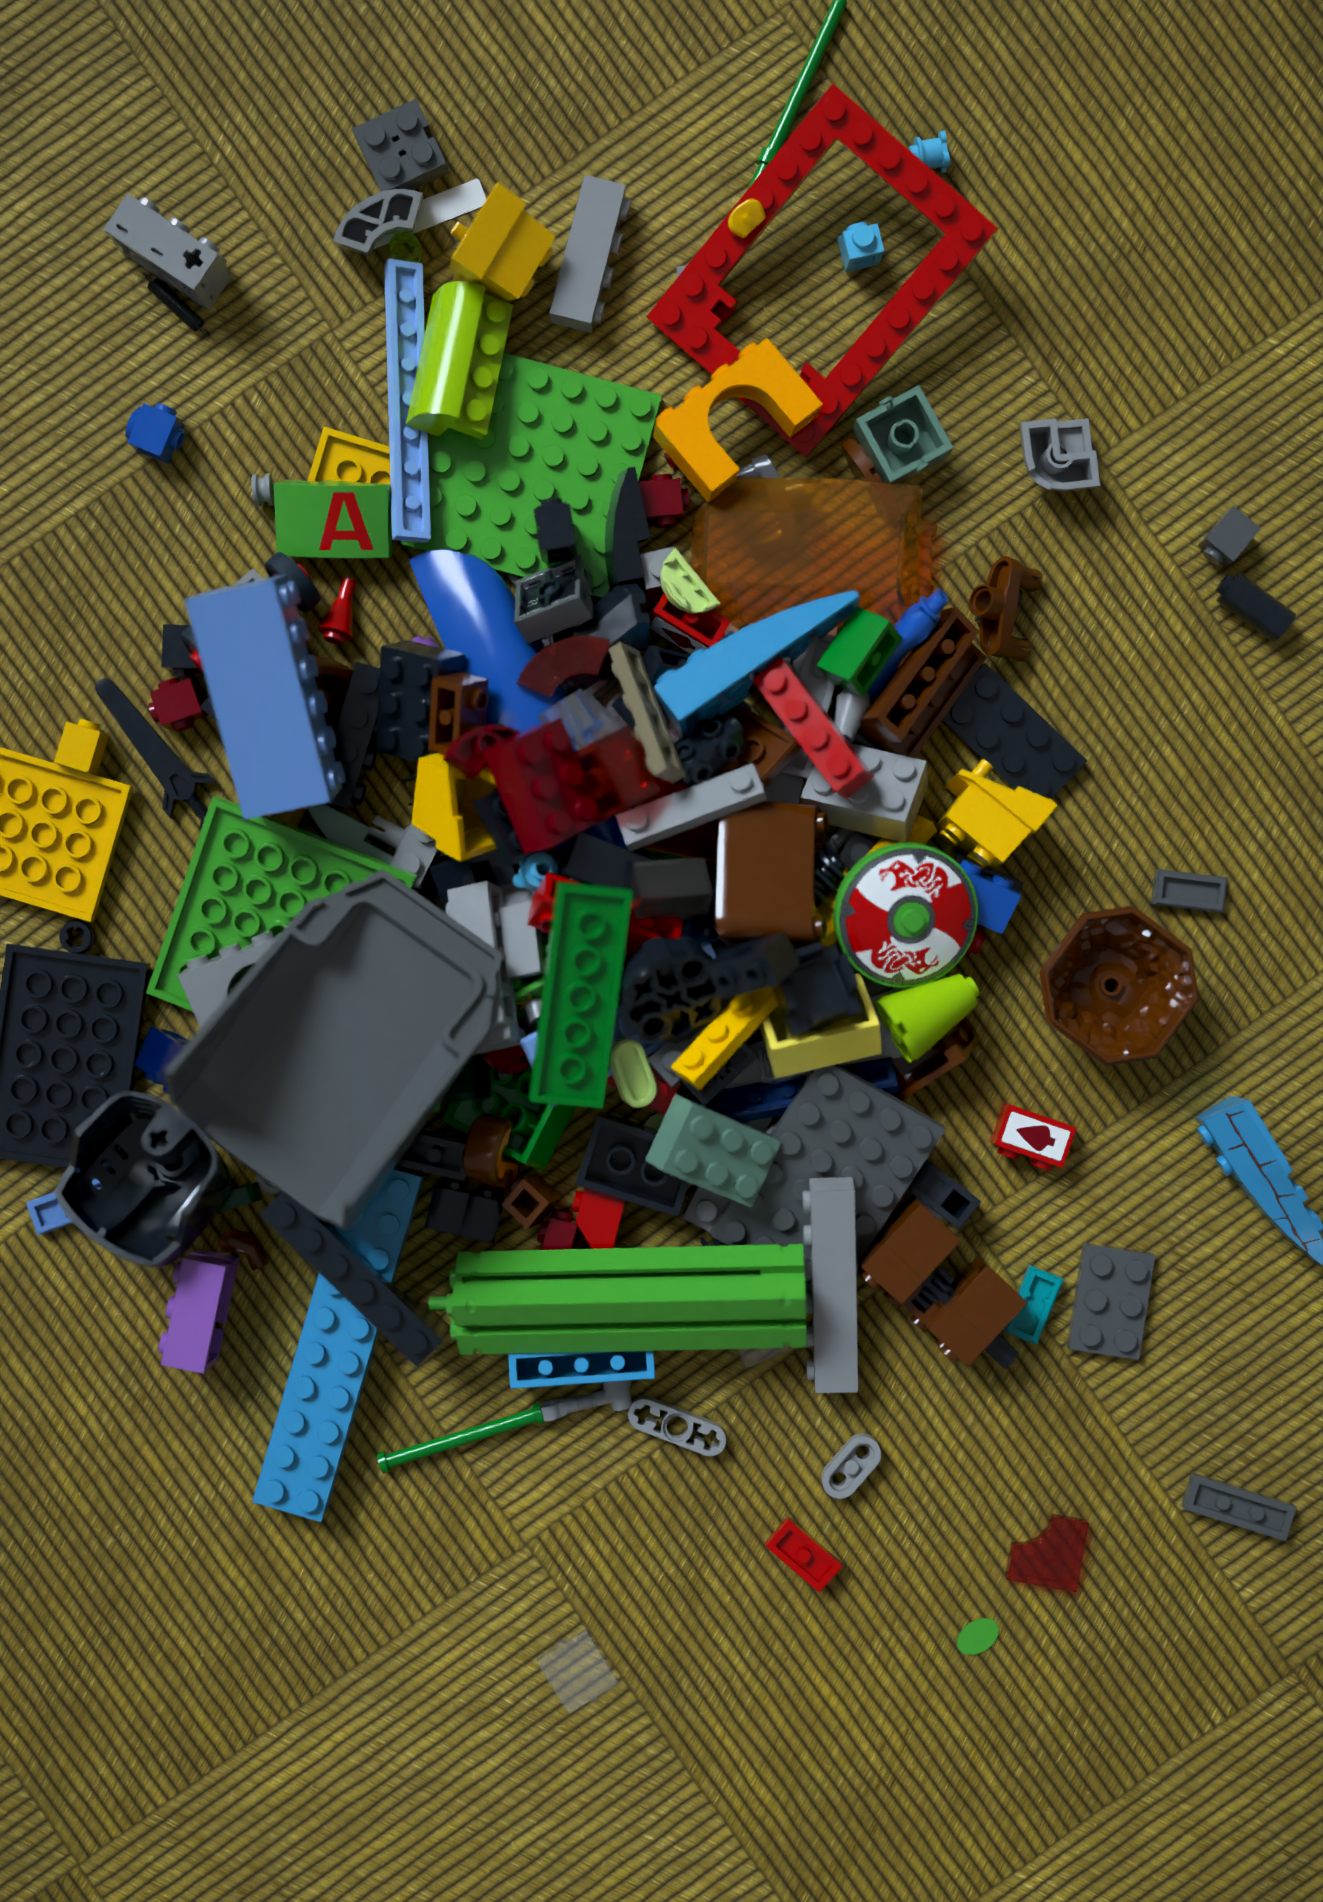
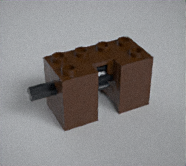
[858,1196,1028,1369]

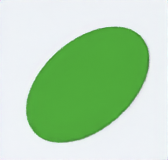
[957,1618,999,1655]

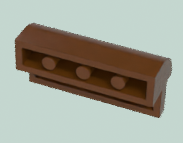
[860,607,987,758]

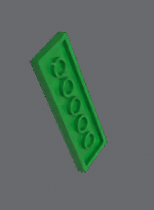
[529,881,633,1108]

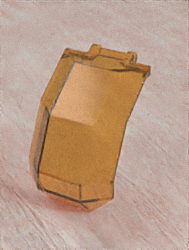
[691,478,937,626]

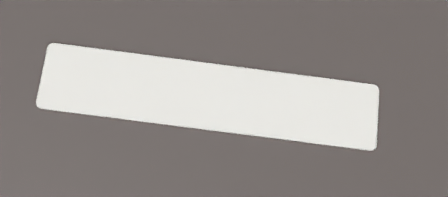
[374,179,486,249]

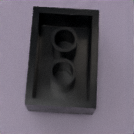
[376,640,466,762]
[575,1111,689,1217]

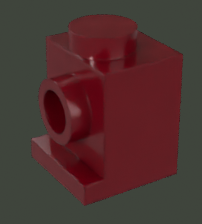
[534,1208,578,1250]

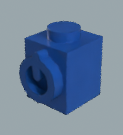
[125,403,185,464]

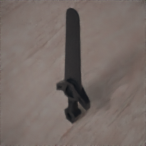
[95,678,217,830]

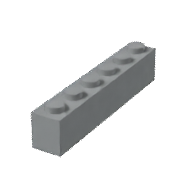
[802,1177,858,1393]

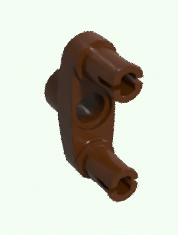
[969,556,1042,662]

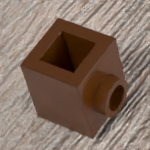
[501,1173,562,1229]

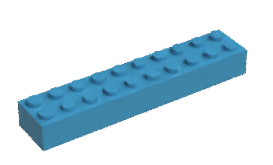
[252,1165,426,1522]

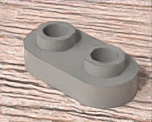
[821,1433,881,1499]

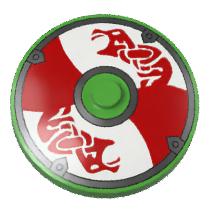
[833,842,978,988]

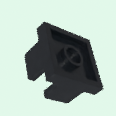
[772,942,862,1038]

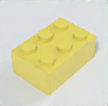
[759,973,882,1079]

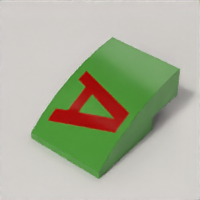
[274,480,392,558]

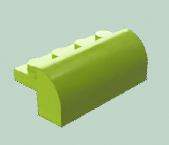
[405,281,513,440]

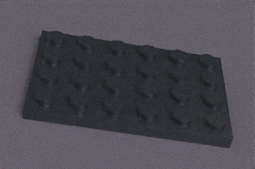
[0,944,151,1174]

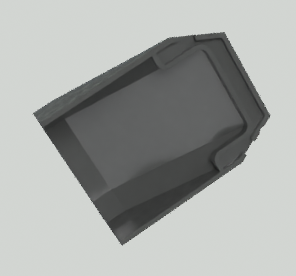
[165,869,502,1230]

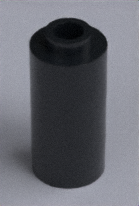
[1215,572,1296,643]

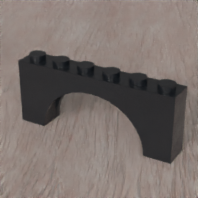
[260,1192,450,1367]

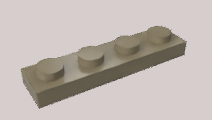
[609,642,685,783]

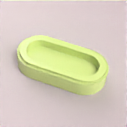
[609,1037,657,1108]

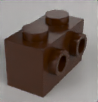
[429,672,489,754]

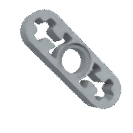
[628,1395,726,1456]

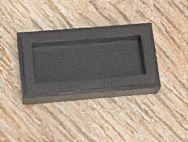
[1151,869,1228,913]

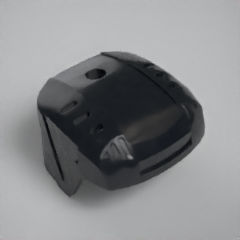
[55,1091,232,1268]

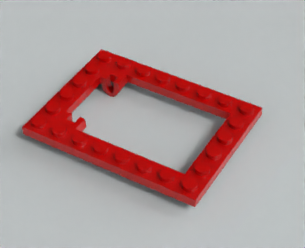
[646,84,998,457]

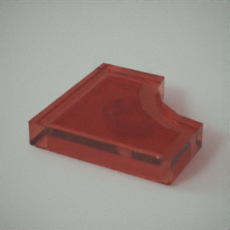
[1005,1513,1089,1592]

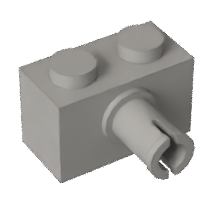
[368,815,442,890]

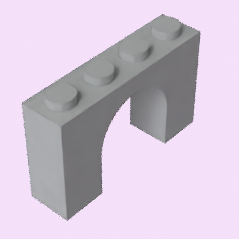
[178,924,289,1028]

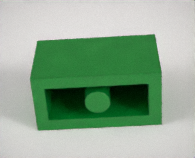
[816,606,903,698]

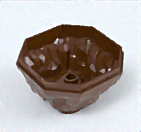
[1039,906,1199,1066]

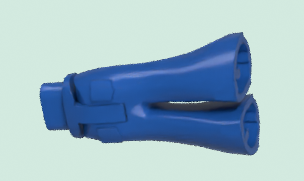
[867,588,949,700]

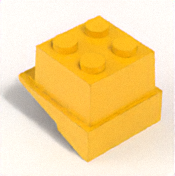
[450,182,556,301]
[411,752,497,861]
[936,759,1057,871]

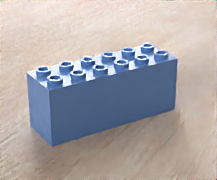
[185,574,345,820]

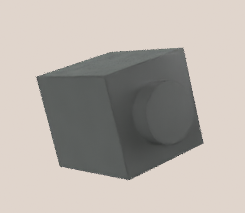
[1198,506,1261,568]

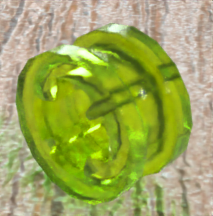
[388,232,422,263]

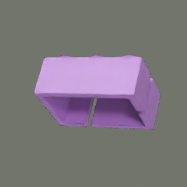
[158,1248,239,1374]

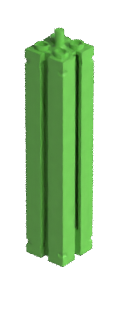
[429,1244,806,1355]

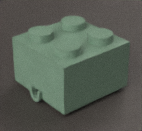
[852,385,953,489]

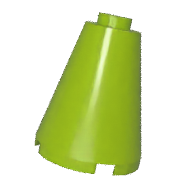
[875,974,980,1063]

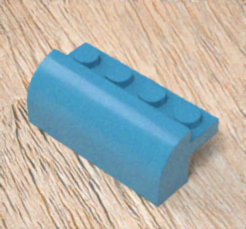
[508,1351,655,1389]

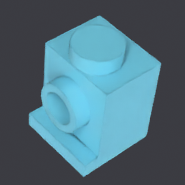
[837,222,884,273]

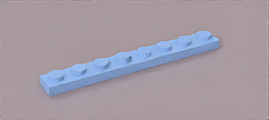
[384,258,431,543]

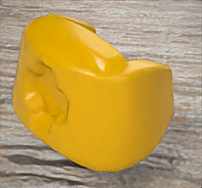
[728,199,766,238]

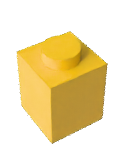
[54,718,109,776]

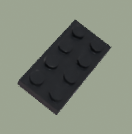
[941,663,1087,800]

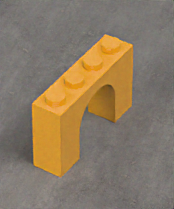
[653,338,823,502]

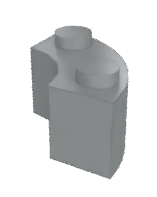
[333,189,423,257]

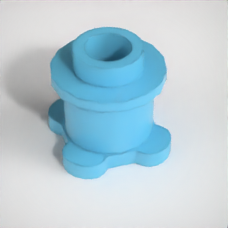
[908,131,950,173]
[513,852,558,894]

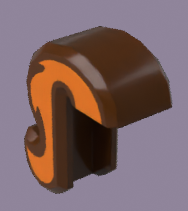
[462,1113,520,1190]

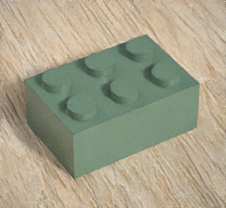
[645,1094,781,1208]

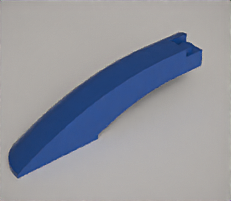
[409,549,630,852]

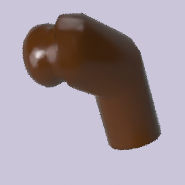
[218,1229,269,1270]

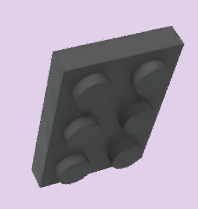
[1067,1242,1155,1360]

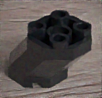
[550,581,650,697]

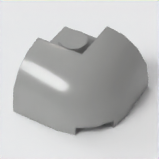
[1020,418,1100,491]

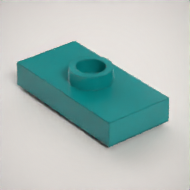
[1003,1264,1064,1345]

